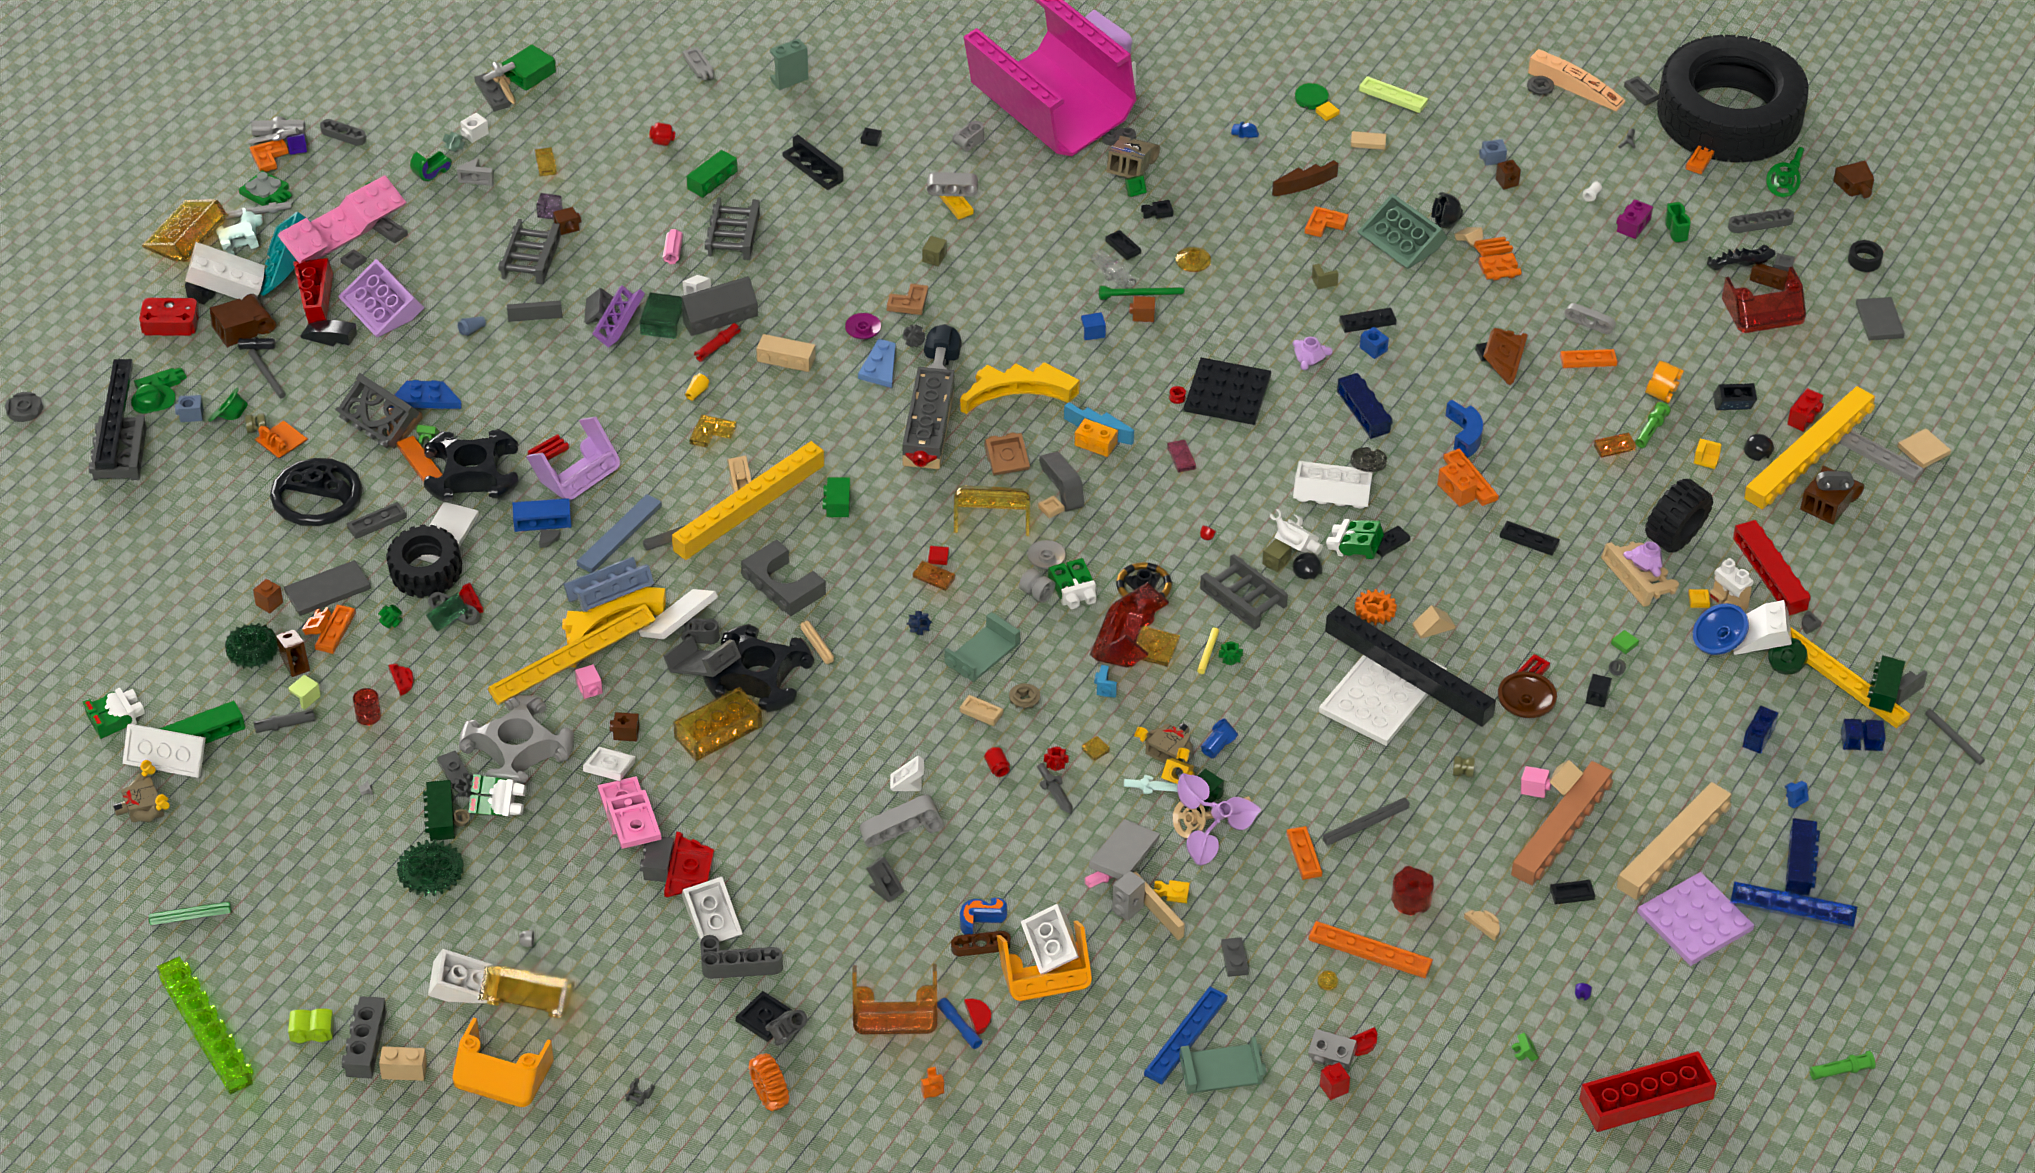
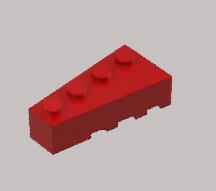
[293,258,333,323]

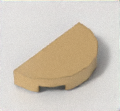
[1464,910,1500,941]

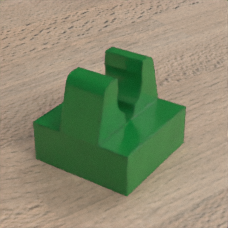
[1125,175,1147,197]

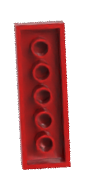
[1579,1051,1717,1132]

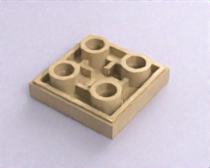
[1898,428,1951,468]

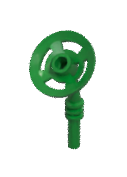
[1766,147,1805,197]

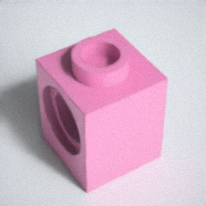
[575,664,603,699]

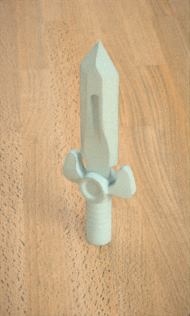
[1124,775,1178,794]

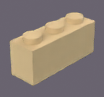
[756,334,816,372]

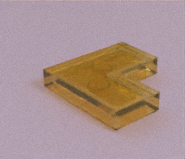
[689,414,737,448]

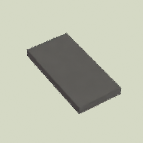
[284,560,371,616]

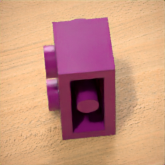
[1616,199,1653,239]

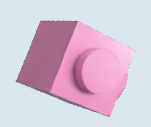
[1521,766,1552,798]

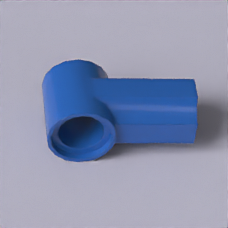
[1201,718,1238,758]

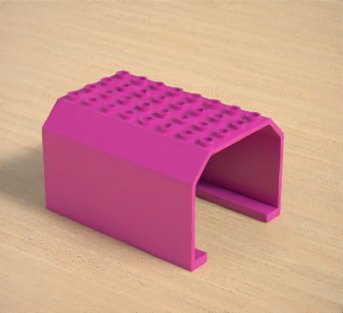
[963,0,1136,156]

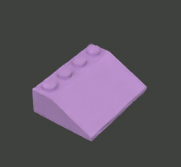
[338,259,424,338]

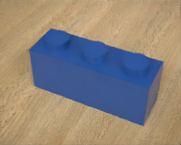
[512,498,571,532]

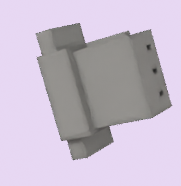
[358,780,373,795]

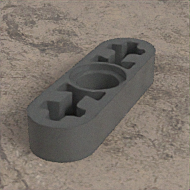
[320,119,366,146]
[428,592,480,625]

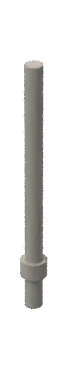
[185,202,291,226]

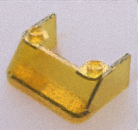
[954,485,1031,536]
[478,965,575,1018]

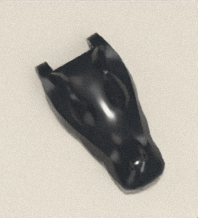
[1707,244,1776,270]

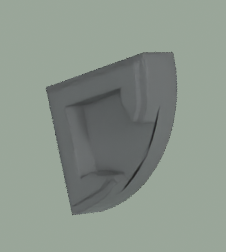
[539,529,561,548]
[1802,610,1822,634]

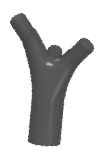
[1618,128,1636,149]

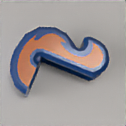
[960,897,1007,935]

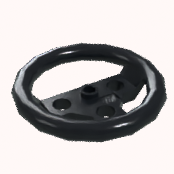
[270,458,363,526]

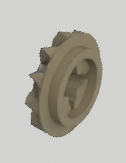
[1009,683,1040,710]

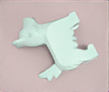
[216,208,263,255]

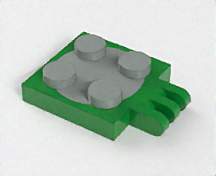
[239,170,292,206]

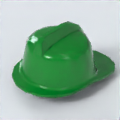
[131,384,176,414]
[208,387,248,422]

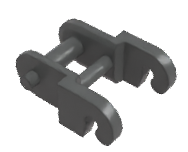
[625,1078,655,1106]

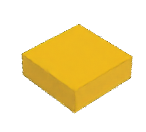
[1315,101,1340,121]
[1688,589,1710,608]

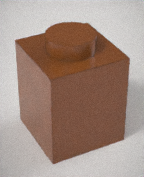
[1129,296,1155,322]
[253,578,283,614]

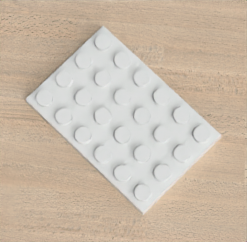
[1319,655,1447,746]

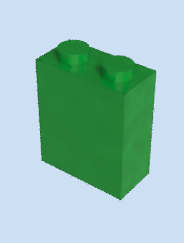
[502,44,556,91]

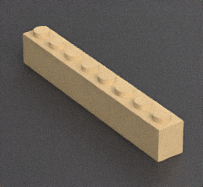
[1616,782,1732,901]

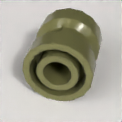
[245,413,266,433]
[1453,756,1475,777]

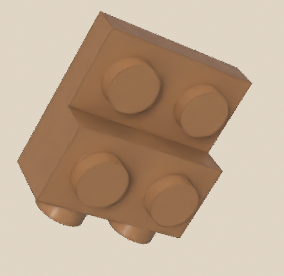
[984,432,1030,476]

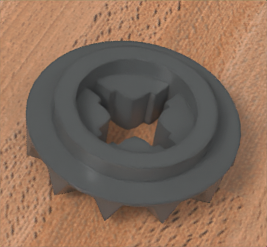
[1527,76,1554,96]

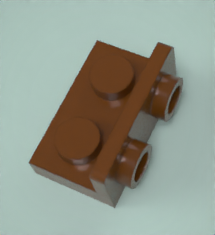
[1749,264,1791,291]

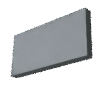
[1089,819,1160,879]

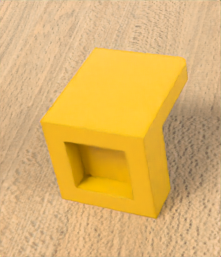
[1693,438,1722,469]

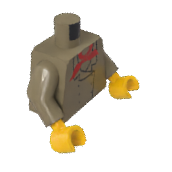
[1134,723,1193,770]
[113,760,170,822]

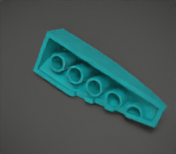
[260,211,311,296]

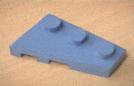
[858,339,896,388]

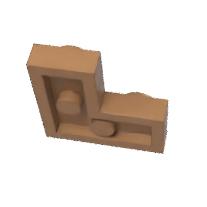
[887,284,928,315]

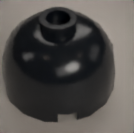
[1431,192,1463,228]

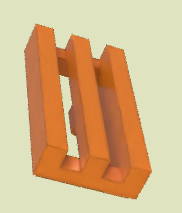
[1474,236,1513,257]

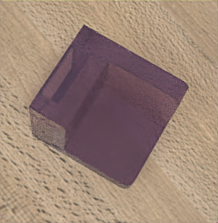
[536,193,563,220]

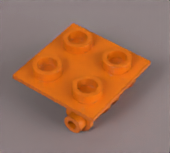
[255,420,308,458]

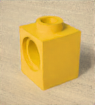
[1161,758,1195,784]

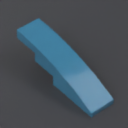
[1064,402,1134,445]

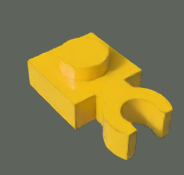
[1153,880,1190,904]

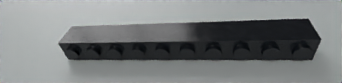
[1325,605,1496,727]

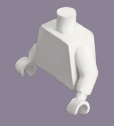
[1270,509,1323,555]

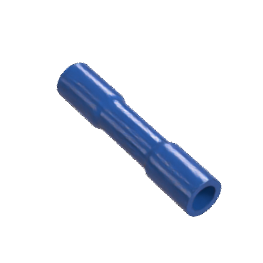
[937,998,983,1049]

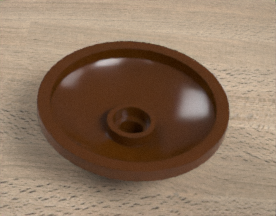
[1498,671,1557,718]

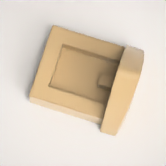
[1454,227,1483,249]

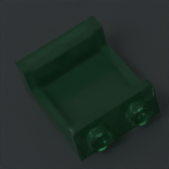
[639,292,682,339]

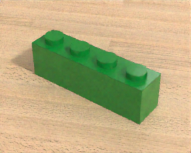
[159,700,245,744]

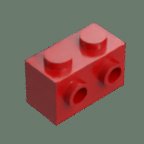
[1787,388,1824,432]

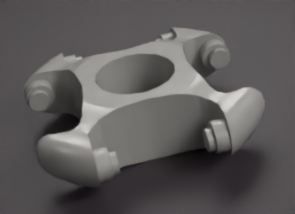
[459,695,574,785]

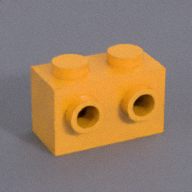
[1075,418,1118,457]

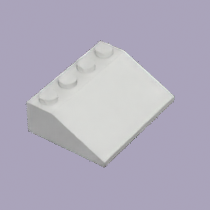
[185,242,265,300]
[1293,461,1373,509]

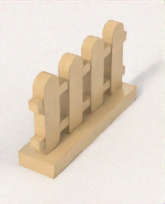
[1601,541,1679,607]

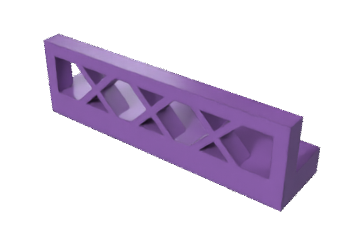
[592,285,645,348]

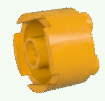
[1645,361,1684,404]

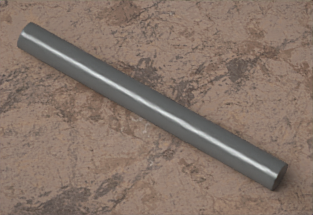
[248,349,286,399]
[1925,709,1985,765]

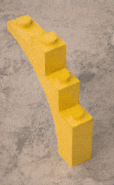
[960,362,1080,414]
[562,587,666,668]

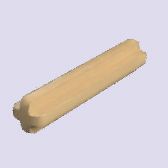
[800,620,834,664]

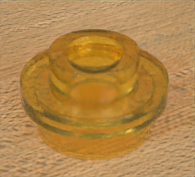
[1317,971,1338,991]

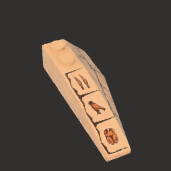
[1528,49,1625,112]

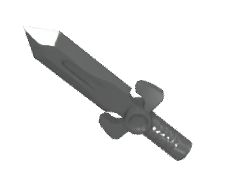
[1037,763,1072,814]

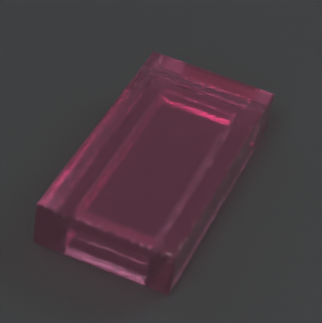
[1167,440,1196,473]

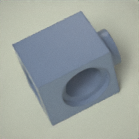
[1479,139,1507,166]
[175,395,203,422]

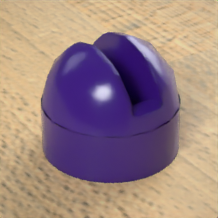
[1575,983,1592,1001]

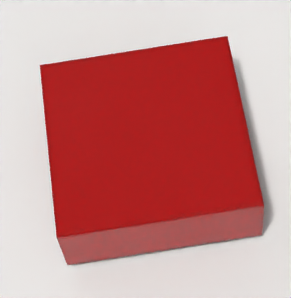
[928,546,949,565]

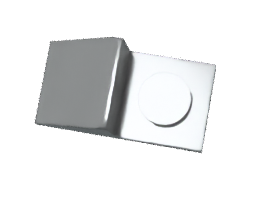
[457,158,494,186]

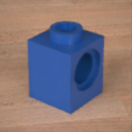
[1360,327,1389,359]

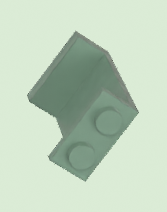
[945,612,1020,682]
[1179,1036,1266,1094]

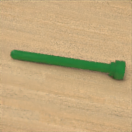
[1099,285,1185,300]

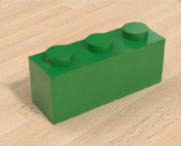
[686,149,738,198]

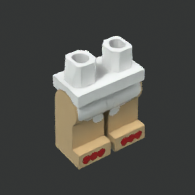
[1709,558,1754,611]

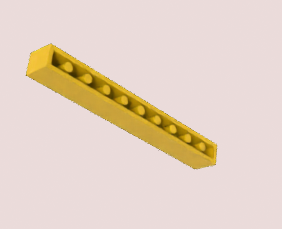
[1744,386,1875,510]
[672,441,824,560]

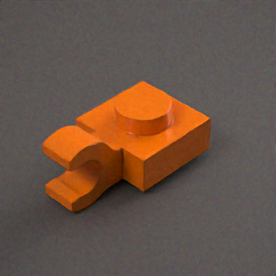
[921,1067,944,1099]

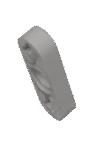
[1564,303,1616,334]

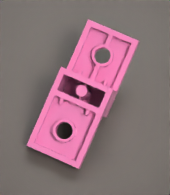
[598,776,661,849]

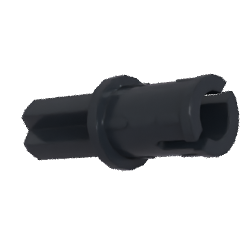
[238,337,276,351]

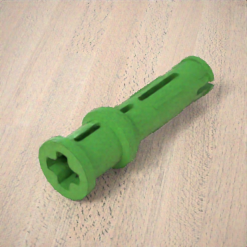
[1635,402,1671,448]
[1810,1050,1876,1080]

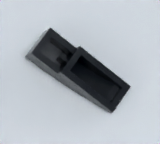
[300,320,357,347]

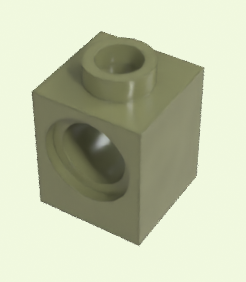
[922,236,947,267]
[1262,539,1292,572]

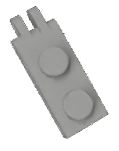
[682,47,714,81]

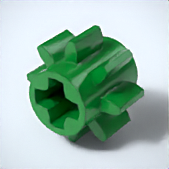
[378,604,403,629]
[1218,641,1243,665]

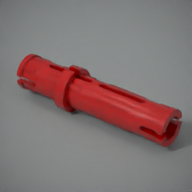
[694,323,741,362]

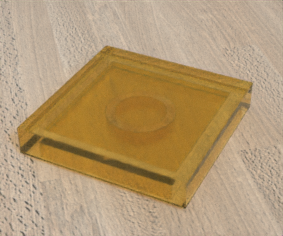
[1131,626,1180,667]

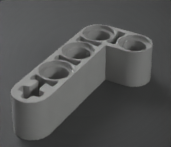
[859,795,944,847]

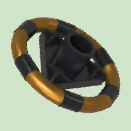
[1116,562,1172,605]

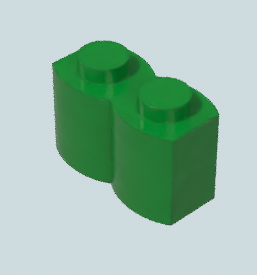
[1665,202,1691,242]

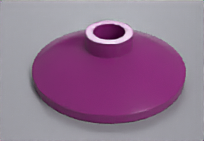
[845,313,881,339]

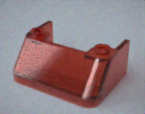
[1722,266,1806,333]
[1090,583,1169,668]

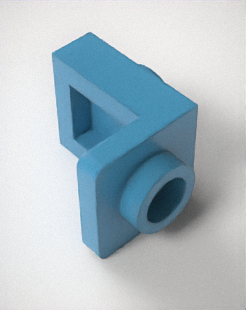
[1094,665,1117,698]

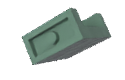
[770,39,808,90]

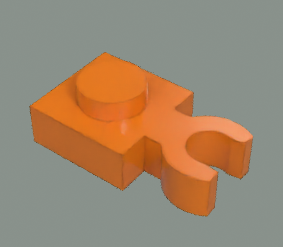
[302,607,331,635]

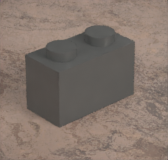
[640,837,674,882]

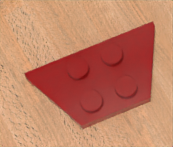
[664,832,714,897]

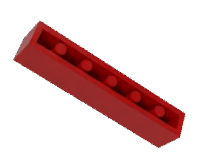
[1733,520,1811,616]

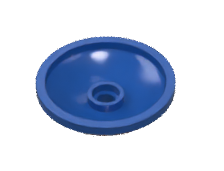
[1693,603,1749,655]

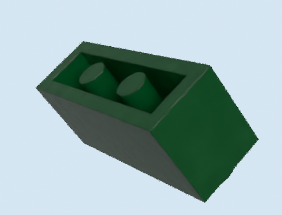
[1867,655,1905,713]
[423,780,455,841]

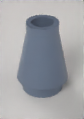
[457,316,486,336]

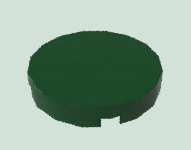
[1768,637,1808,675]

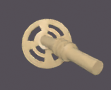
[1173,796,1251,838]

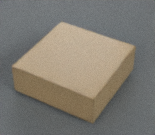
[1038,495,1065,519]

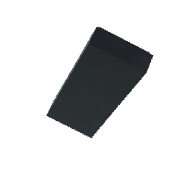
[1500,521,1560,556]

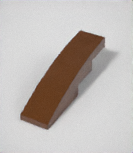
[1272,160,1339,197]

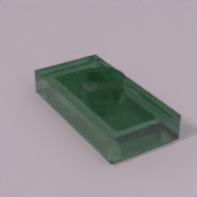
[426,593,469,632]

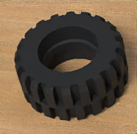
[1645,479,1713,552]
[386,524,463,598]

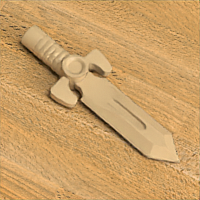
[492,68,516,105]

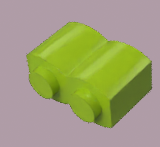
[288,1008,334,1043]

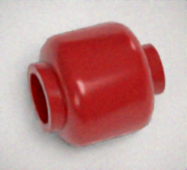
[649,122,675,146]

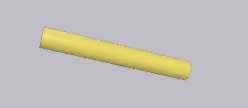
[1197,628,1219,674]

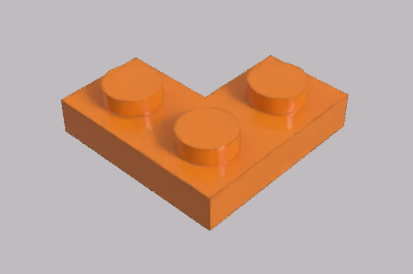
[249,139,289,172]
[1304,206,1349,237]

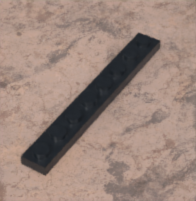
[95,359,133,469]

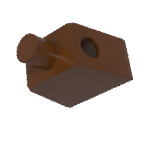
[1833,160,1874,198]
[276,630,310,677]

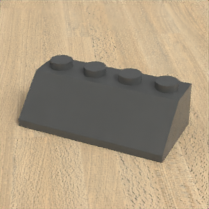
[681,276,758,336]

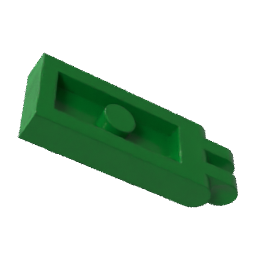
[134,368,187,389]

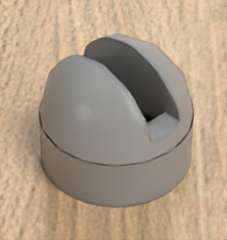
[519,930,534,947]

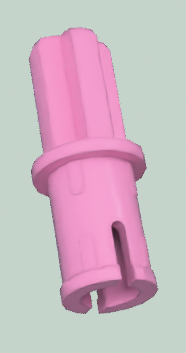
[1085,871,1113,888]

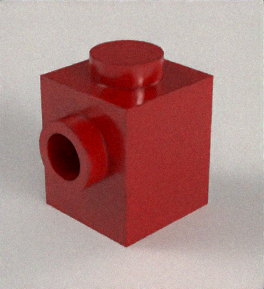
[1319,1062,1350,1101]

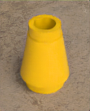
[685,374,710,401]

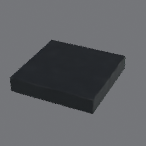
[736,991,794,1042]

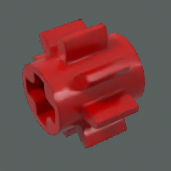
[1044,746,1069,771]

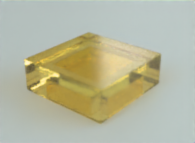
[1082,736,1110,761]

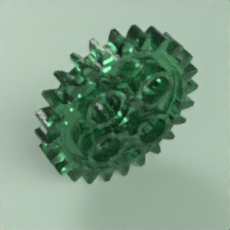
[397,839,464,897]

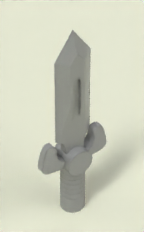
[247,127,299,144]

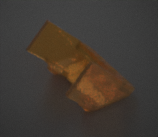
[852,964,937,1035]

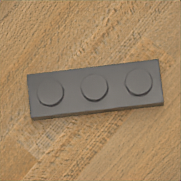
[474,72,510,112]

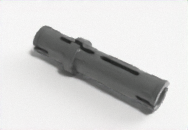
[253,709,315,734]

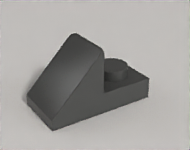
[866,857,904,902]

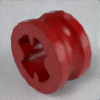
[1169,386,1186,404]

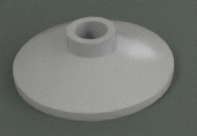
[1028,540,1066,569]

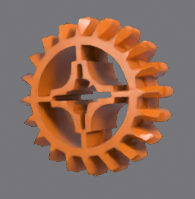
[748,1053,789,1111]

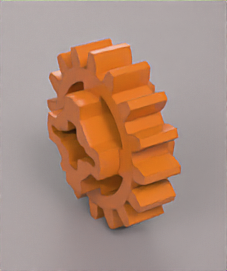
[1354,589,1397,625]

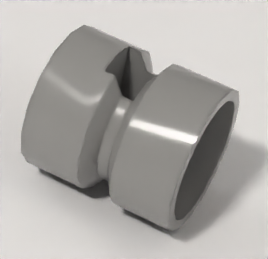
[1019,568,1055,603]

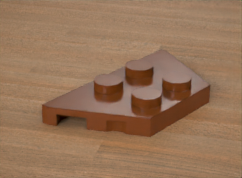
[1483,328,1528,385]

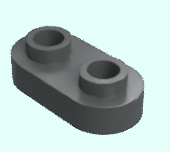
[1102,127,1136,146]
[1816,471,1854,490]

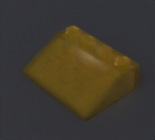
[141,199,228,262]

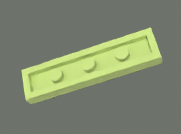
[1359,76,1428,113]

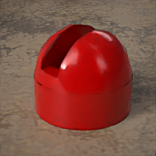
[1200,525,1216,540]

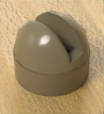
[453,809,470,827]

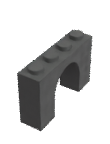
[741,539,826,617]

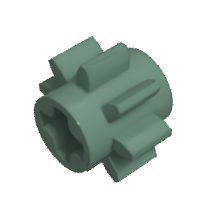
[442,131,465,152]

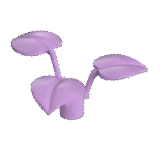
[1177,773,1261,865]

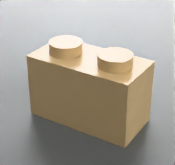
[379,1047,427,1081]

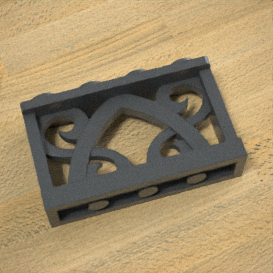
[335,373,420,449]
[89,414,147,480]

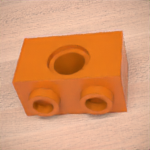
[1437,462,1477,507]

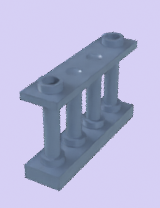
[563,557,654,611]

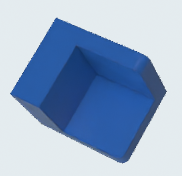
[1081,312,1106,340]

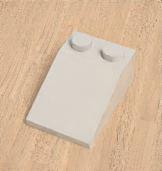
[1733,600,1792,655]
[682,877,743,942]
[1021,904,1078,974]
[428,949,501,1004]

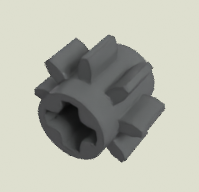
[903,325,925,347]
[454,773,473,798]

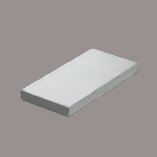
[417,502,479,563]
[639,589,718,639]
[122,724,206,778]

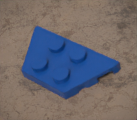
[389,380,461,409]

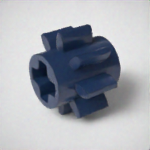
[906,611,932,635]

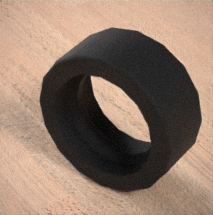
[1848,240,1883,272]

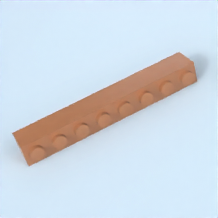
[1511,761,1613,886]

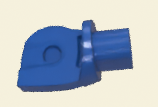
[1231,122,1259,138]

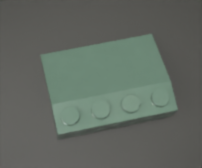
[1357,193,1447,269]

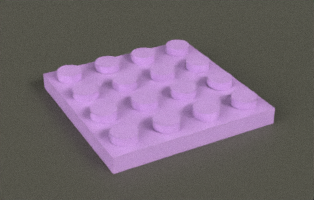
[1637,872,1754,966]

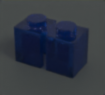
[1742,705,1779,754]
[1841,719,1886,751]

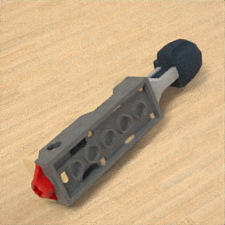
[902,324,962,469]

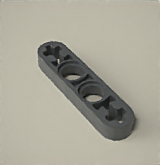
[1728,209,1794,233]

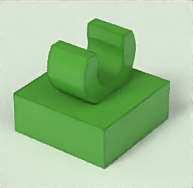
[416,425,439,445]
[1511,1032,1539,1062]

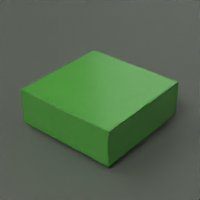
[1611,630,1639,654]

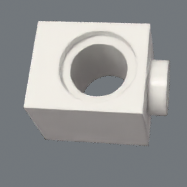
[460,113,489,143]

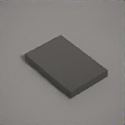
[1856,297,1905,340]

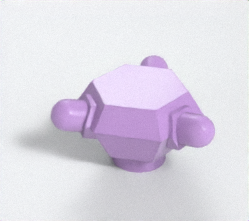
[1293,337,1332,370]
[1623,541,1662,577]

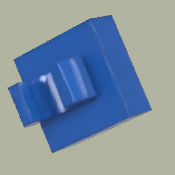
[1785,781,1809,808]

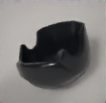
[1743,434,1774,461]
[1293,552,1322,580]

